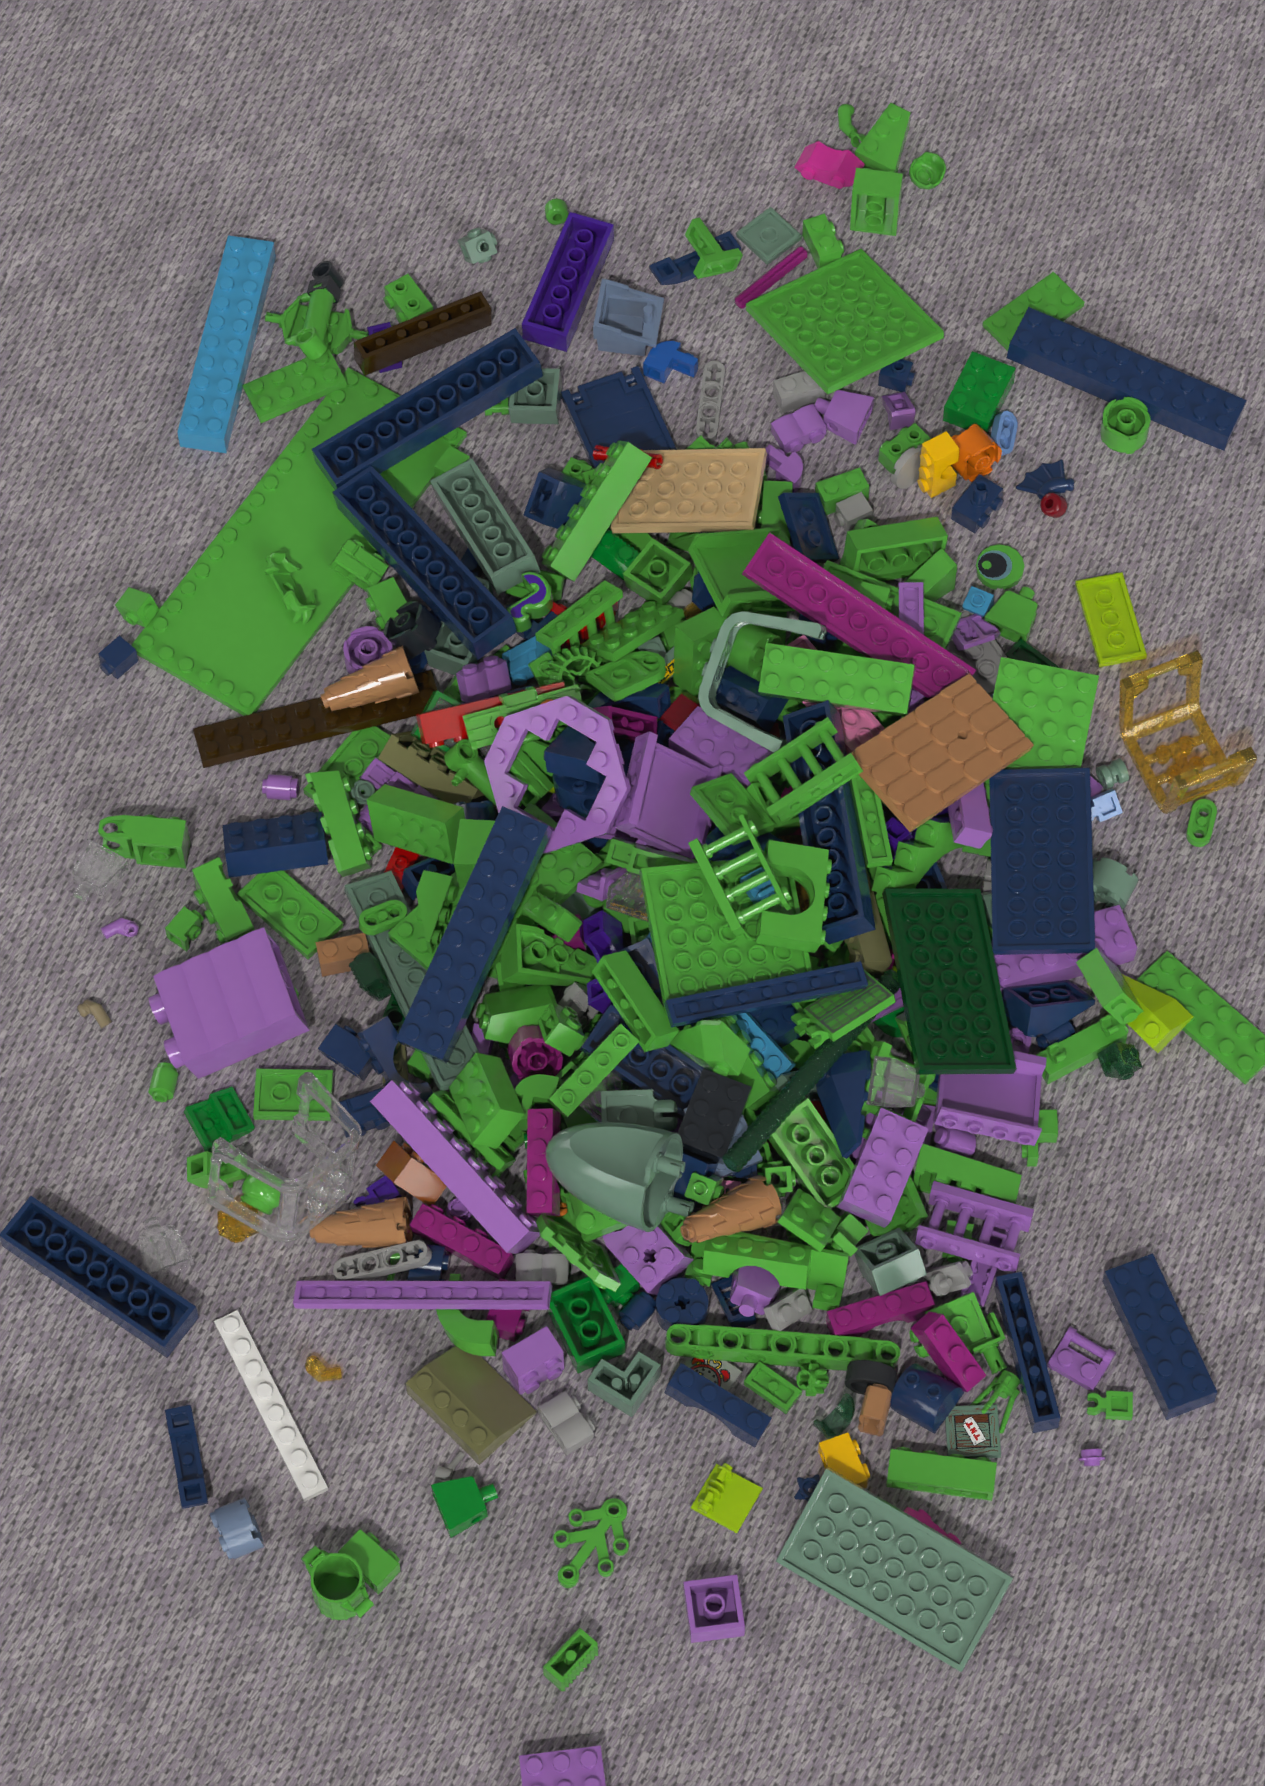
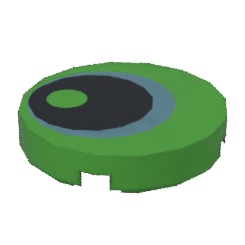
[976,544,1024,590]

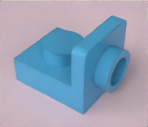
[962,586,994,617]
[739,867,776,904]

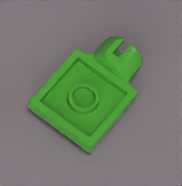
[909,1292,993,1358]

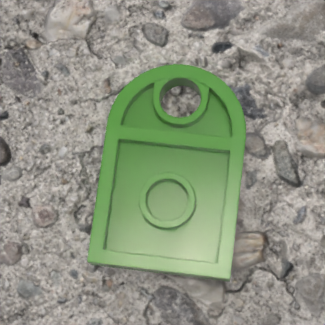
[586,651,666,702]

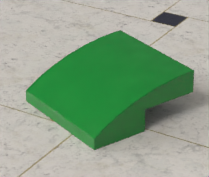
[184,1087,255,1152]

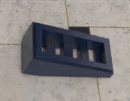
[711,1275,756,1328]

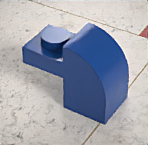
[643,341,698,384]

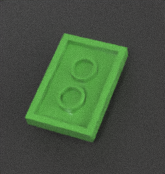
[690,773,775,845]
[253,1069,333,1121]

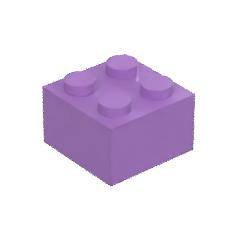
[502,1326,564,1395]
[683,1575,745,1643]

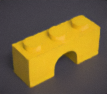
[917,431,959,498]

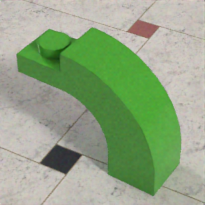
[436,1274,499,1356]

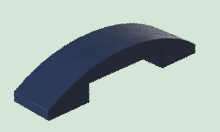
[649,231,741,285]
[165,1405,208,1509]

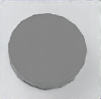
[891,445,922,489]

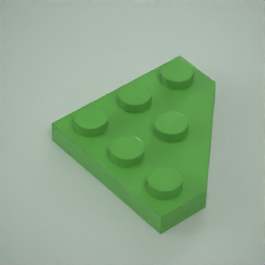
[536,1214,621,1292]

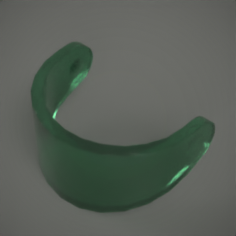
[813,1393,855,1439]

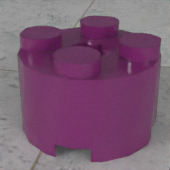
[508,1025,563,1080]

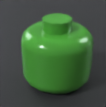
[545,198,569,225]

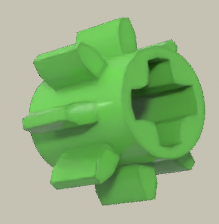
[796,1363,829,1396]

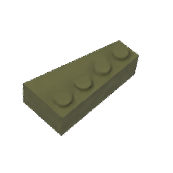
[378,731,484,804]

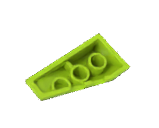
[1087,974,1194,1053]

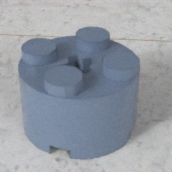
[210,1497,265,1559]

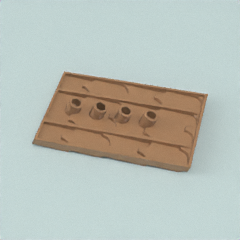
[851,673,1034,832]

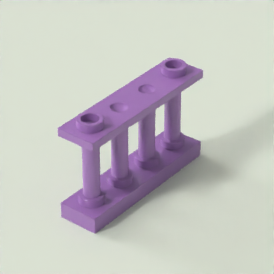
[915,1181,1034,1273]

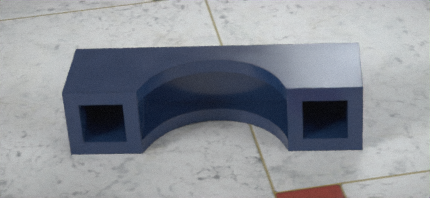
[357,1016,433,1102]
[664,1363,772,1448]

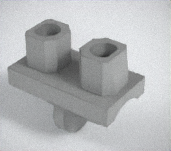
[923,1261,973,1297]

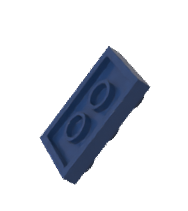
[778,493,839,563]

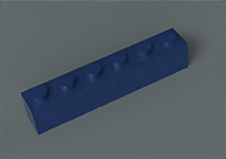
[994,1272,1061,1434]

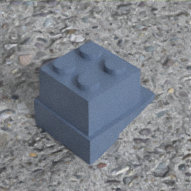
[593,279,664,356]

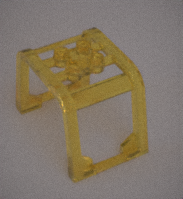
[1119,650,1257,814]

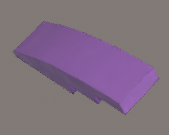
[360,757,438,800]
[960,1223,1010,1308]

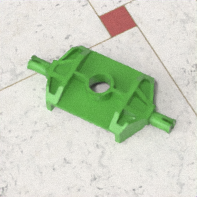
[265,299,369,354]

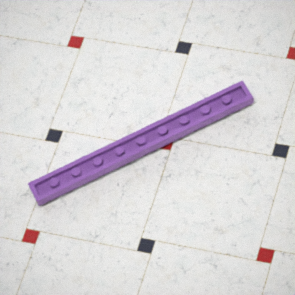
[293,1281,552,1310]

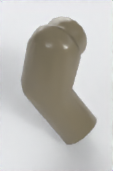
[77,999,112,1029]

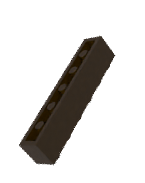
[354,291,492,376]

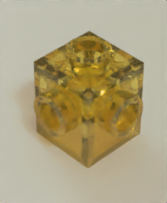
[217,1201,259,1243]

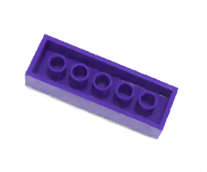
[522,212,614,352]

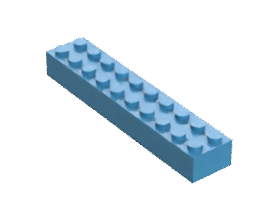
[177,235,276,454]

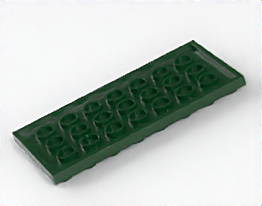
[882,888,1017,1075]

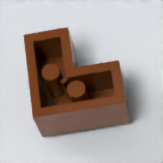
[376,1141,447,1206]

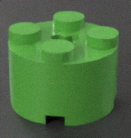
[1100,397,1151,454]
[728,624,782,681]

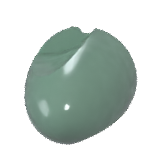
[545,1122,694,1232]

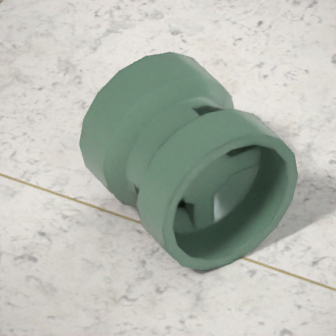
[1096,758,1129,790]

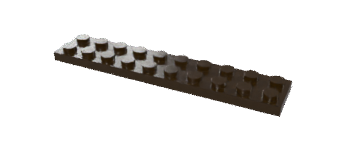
[193,670,437,768]

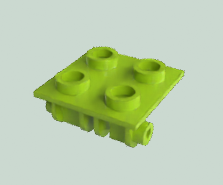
[690,1463,763,1533]

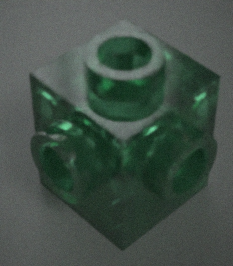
[1097,1042,1142,1080]

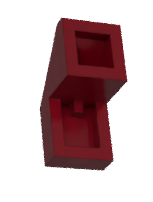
[659,691,700,731]

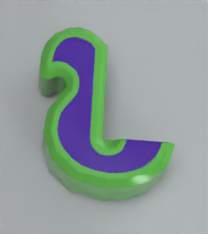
[507,571,553,632]

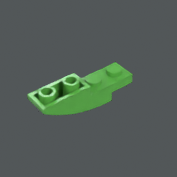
[605,837,698,875]

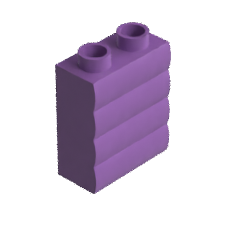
[149,928,310,1079]

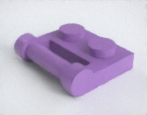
[1047,1326,1116,1393]

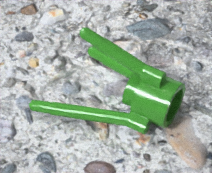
[970,1370,1020,1433]

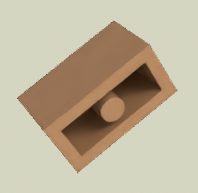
[315,933,372,977]

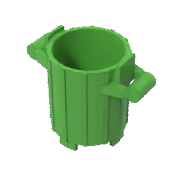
[301,1546,374,1620]

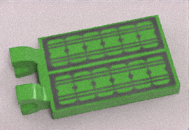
[791,970,896,1049]

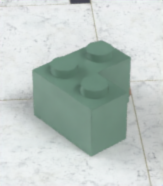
[587,1351,661,1417]

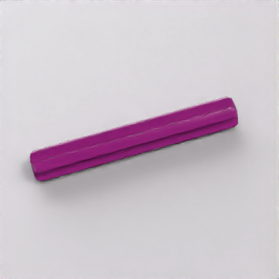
[735,246,808,309]

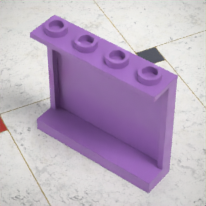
[615,731,723,860]
[934,1051,1047,1146]

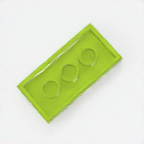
[1075,572,1147,667]

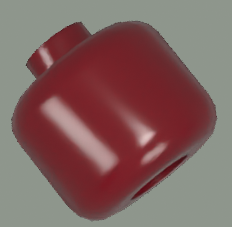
[1040,493,1067,518]

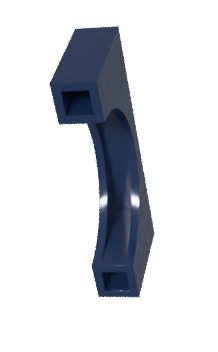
[544,683,671,784]

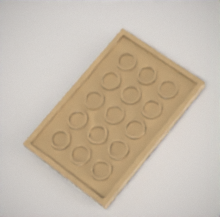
[611,448,767,533]

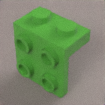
[865,1176,928,1236]

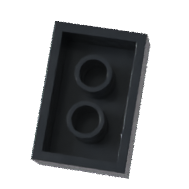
[677,1068,752,1165]

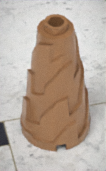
[321,646,420,711]
[680,1175,782,1243]
[309,1197,413,1248]

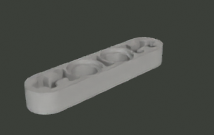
[696,361,725,444]
[333,1240,432,1281]

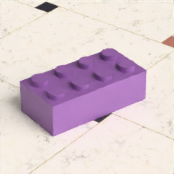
[669,706,775,789]
[837,1108,929,1228]

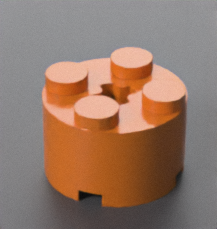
[951,424,1002,482]

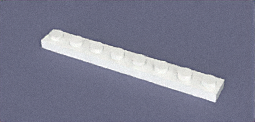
[214,1310,328,1502]

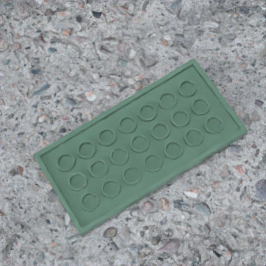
[776,1467,1014,1672]

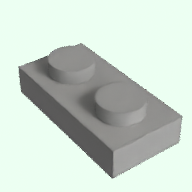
[763,1288,813,1331]

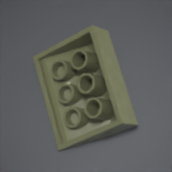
[406,1346,537,1465]

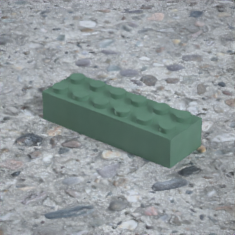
[430,458,540,594]

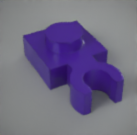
[353,1175,402,1207]

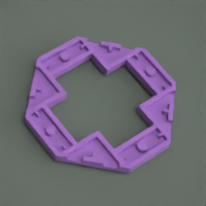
[484,696,631,854]

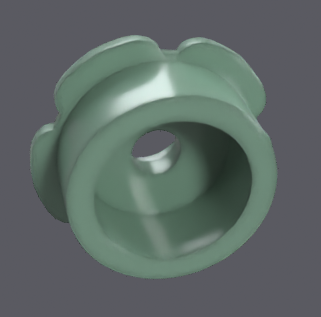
[351,780,375,804]

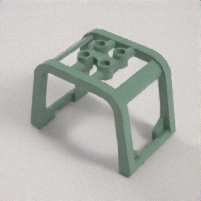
[698,611,827,752]

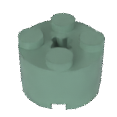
[1093,857,1139,909]

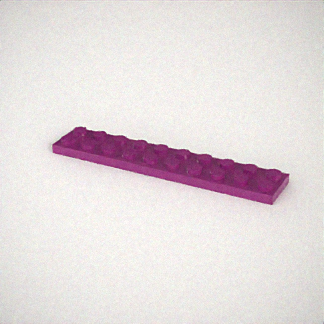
[742,532,976,699]

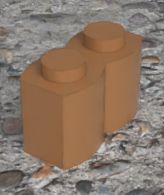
[858,1384,892,1437]

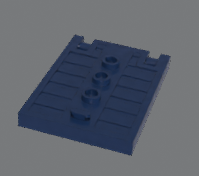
[561,366,677,468]

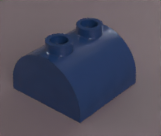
[890,1363,964,1434]

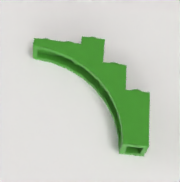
[872,816,965,946]

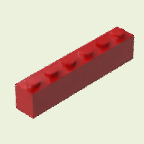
[416,682,565,748]

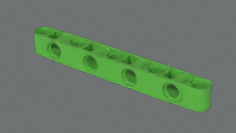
[665,1324,900,1371]

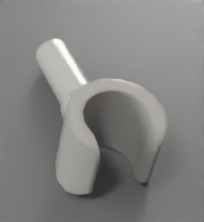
[435,1452,465,1482]

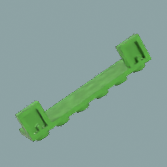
[685,1232,849,1311]

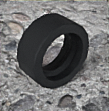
[844,1360,897,1395]

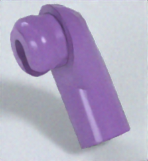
[101,918,139,939]

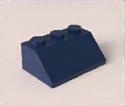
[716,666,789,733]

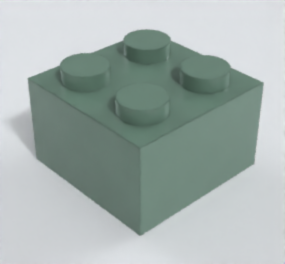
[509,368,562,425]
[854,1228,927,1296]

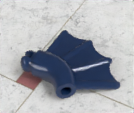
[1016,459,1074,500]

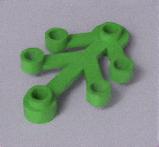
[553,1498,629,1588]

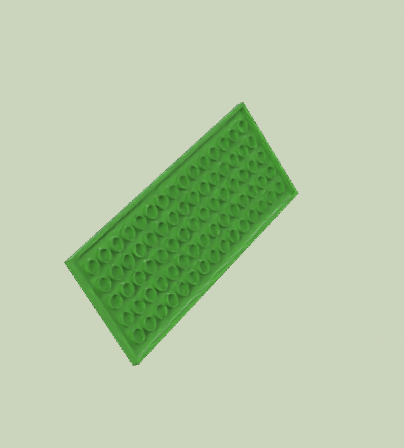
[131,367,467,716]

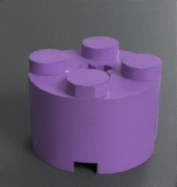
[343,626,393,674]

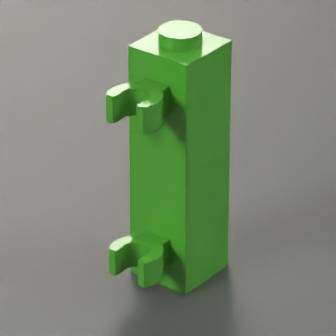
[1036,1014,1128,1085]

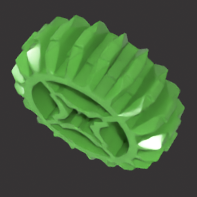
[543,646,603,705]

